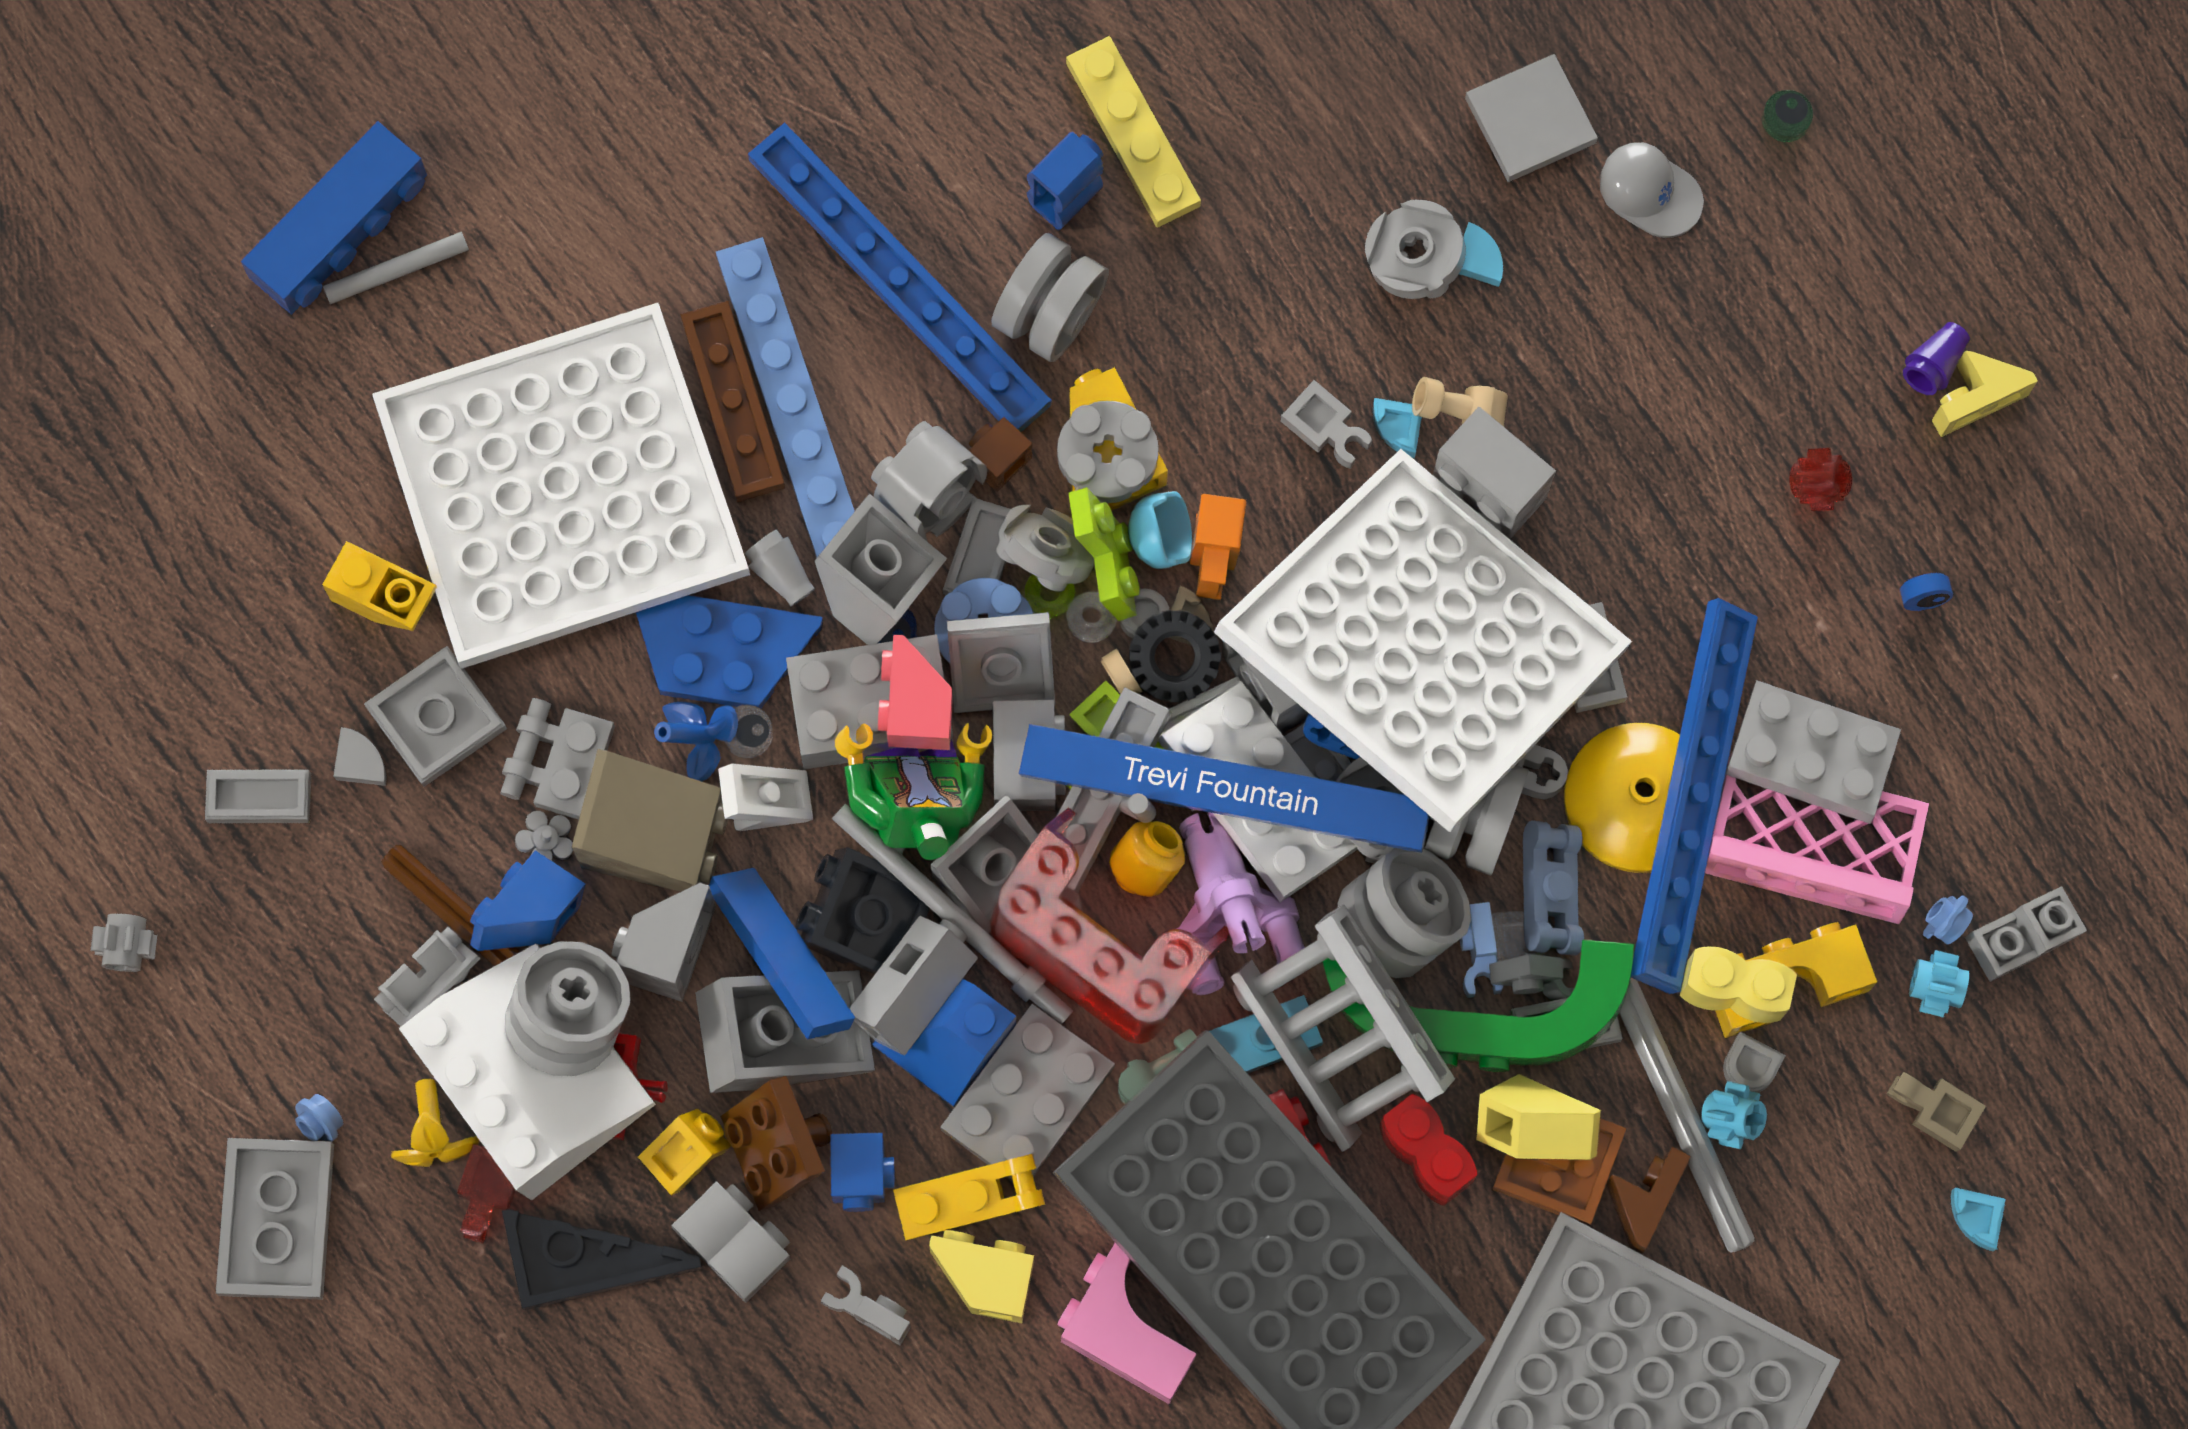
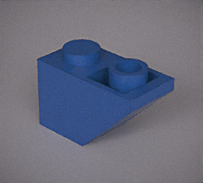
[470,850,585,951]

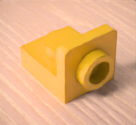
[638,1109,731,1195]

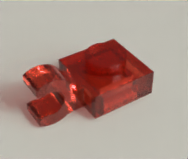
[457,1144,516,1244]

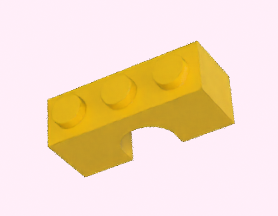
[1715,922,1877,1038]

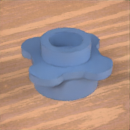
[1923,895,1973,944]

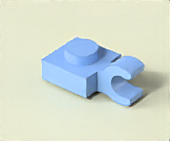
[1459,902,1503,998]

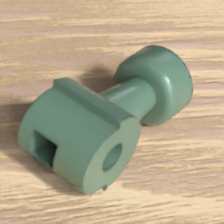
[1118,1028,1197,1104]

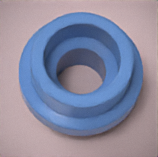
[295,1094,343,1142]

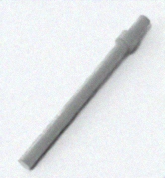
[832,804,1073,1024]

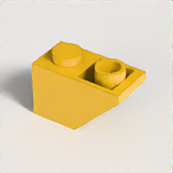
[322,541,437,631]

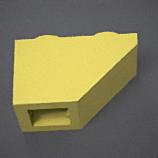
[1476,1074,1601,1160]
[929,1230,1034,1323]

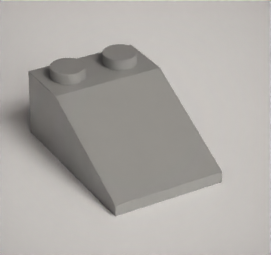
[695,970,875,1093]

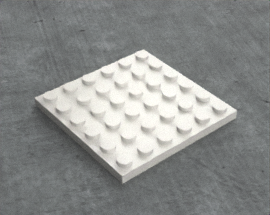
[372,303,750,669]
[1214,449,1632,832]

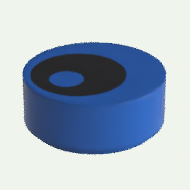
[1900,573,1953,611]

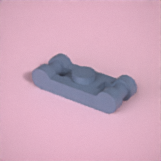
[1523,821,1584,956]

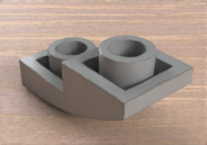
[1965,886,2087,982]

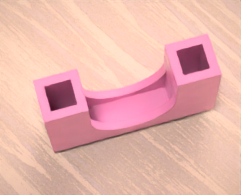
[1057,1243,1196,1404]

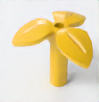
[391,1079,480,1167]

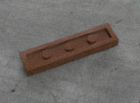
[680,301,785,503]

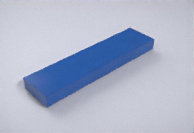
[708,868,855,1040]

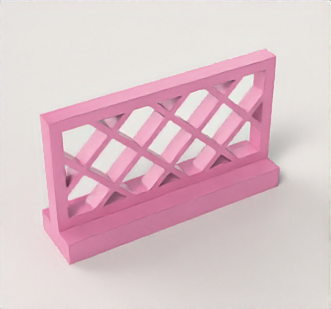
[1705,753,1929,924]

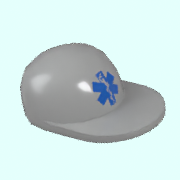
[1600,142,1704,238]

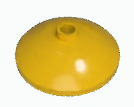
[1564,723,1680,873]

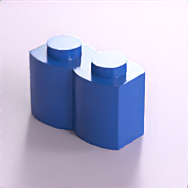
[1027,132,1104,230]

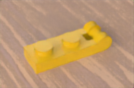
[893,1154,1045,1240]

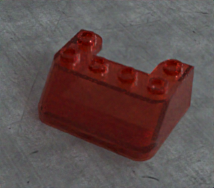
[990,807,1230,1044]

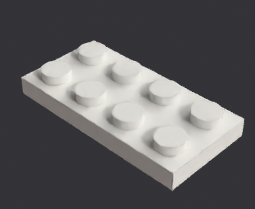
[1158,681,1358,902]

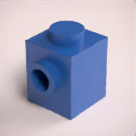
[830,1133,895,1212]

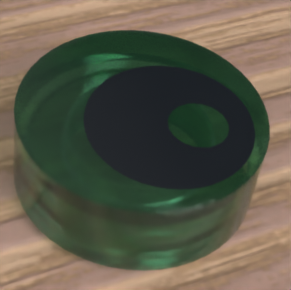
[1762,90,1813,142]

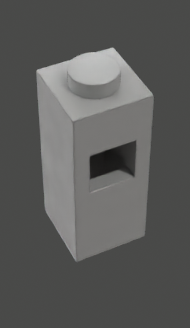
[849,916,978,1056]

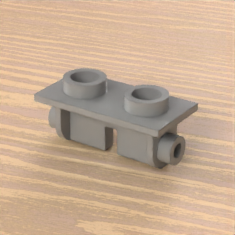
[374,927,480,1026]

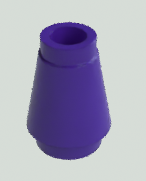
[1903,322,1970,395]

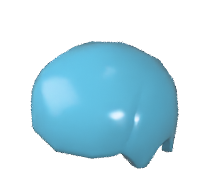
[1128,491,1193,569]

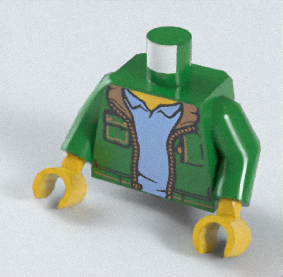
[835,723,992,860]

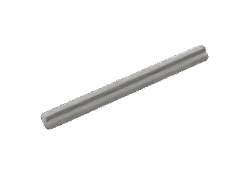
[1619,978,1754,1252]

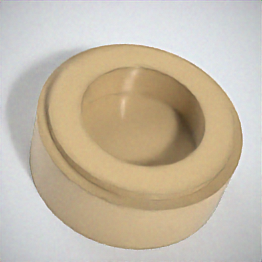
[1101,648,1143,694]

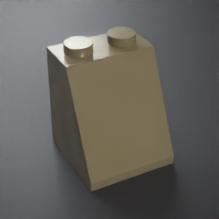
[572,749,728,892]

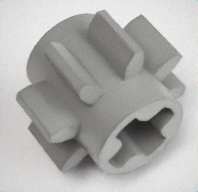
[90,914,157,972]

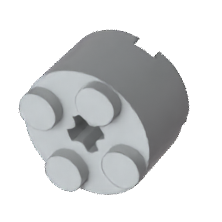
[871,421,987,541]

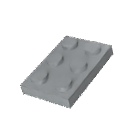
[1726,680,1901,824]
[940,1004,1115,1182]
[216,1138,334,1300]

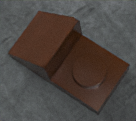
[1607,1147,1691,1254]

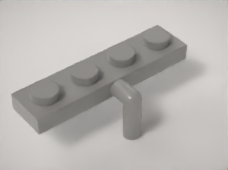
[1030,687,1172,893]

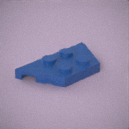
[636,595,823,711]

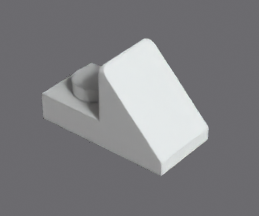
[718,764,813,831]

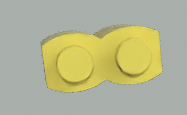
[1680,947,1797,1023]

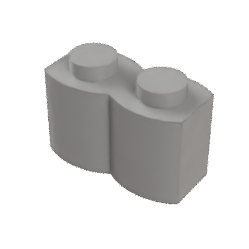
[672,1181,790,1303]

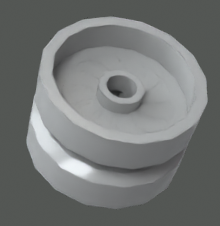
[991,233,1109,362]
[1425,765,1529,876]
[1337,848,1471,978]
[505,941,630,1076]

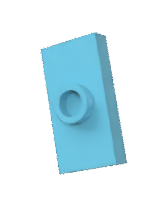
[1209,995,1323,1074]

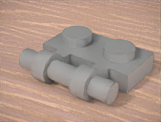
[500,698,615,820]

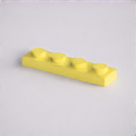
[1066,36,1201,228]

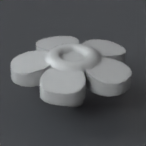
[515,811,573,861]

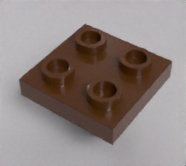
[720,1076,832,1211]

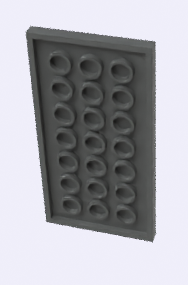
[1053,1030,1486,1429]

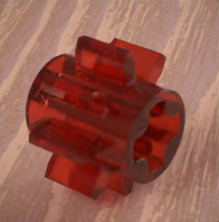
[1789,448,1852,511]

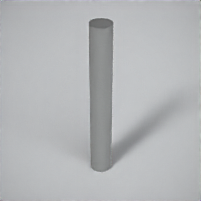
[323,231,469,304]

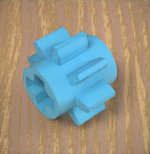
[1909,950,1969,1017]
[1702,1081,1767,1149]

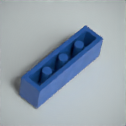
[241,121,427,315]

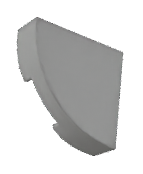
[333,727,387,786]

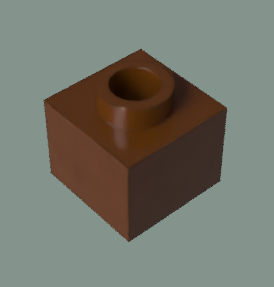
[969,417,1032,492]

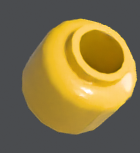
[1109,821,1185,897]

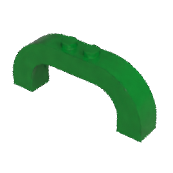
[1323,940,1634,1072]

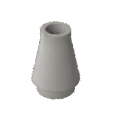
[745,530,815,607]

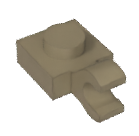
[1886,1072,1986,1152]

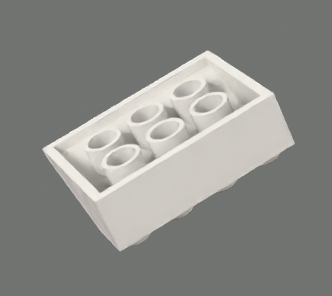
[399,944,656,1200]

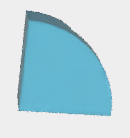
[1459,222,1503,287]
[1373,398,1422,458]
[1951,1188,2006,1251]

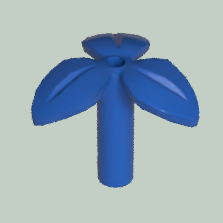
[654,702,738,782]

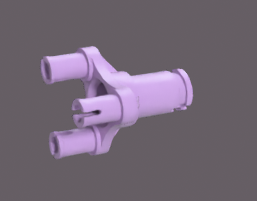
[1171,812,1305,995]

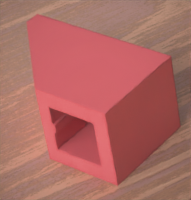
[878,635,953,750]

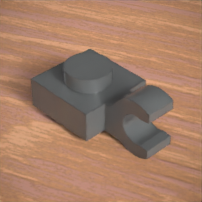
[1489,954,1575,1001]

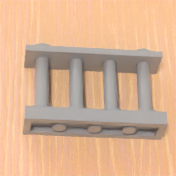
[1231,904,1455,1152]

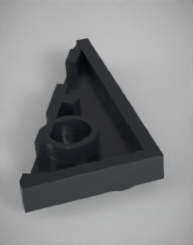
[502,1209,702,1311]

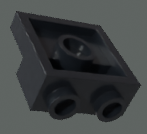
[795,847,930,974]

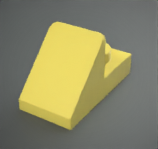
[1932,351,2038,437]

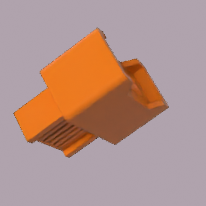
[1190,494,1246,600]

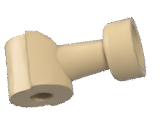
[1412,377,1508,427]

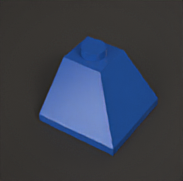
[872,979,1016,1107]

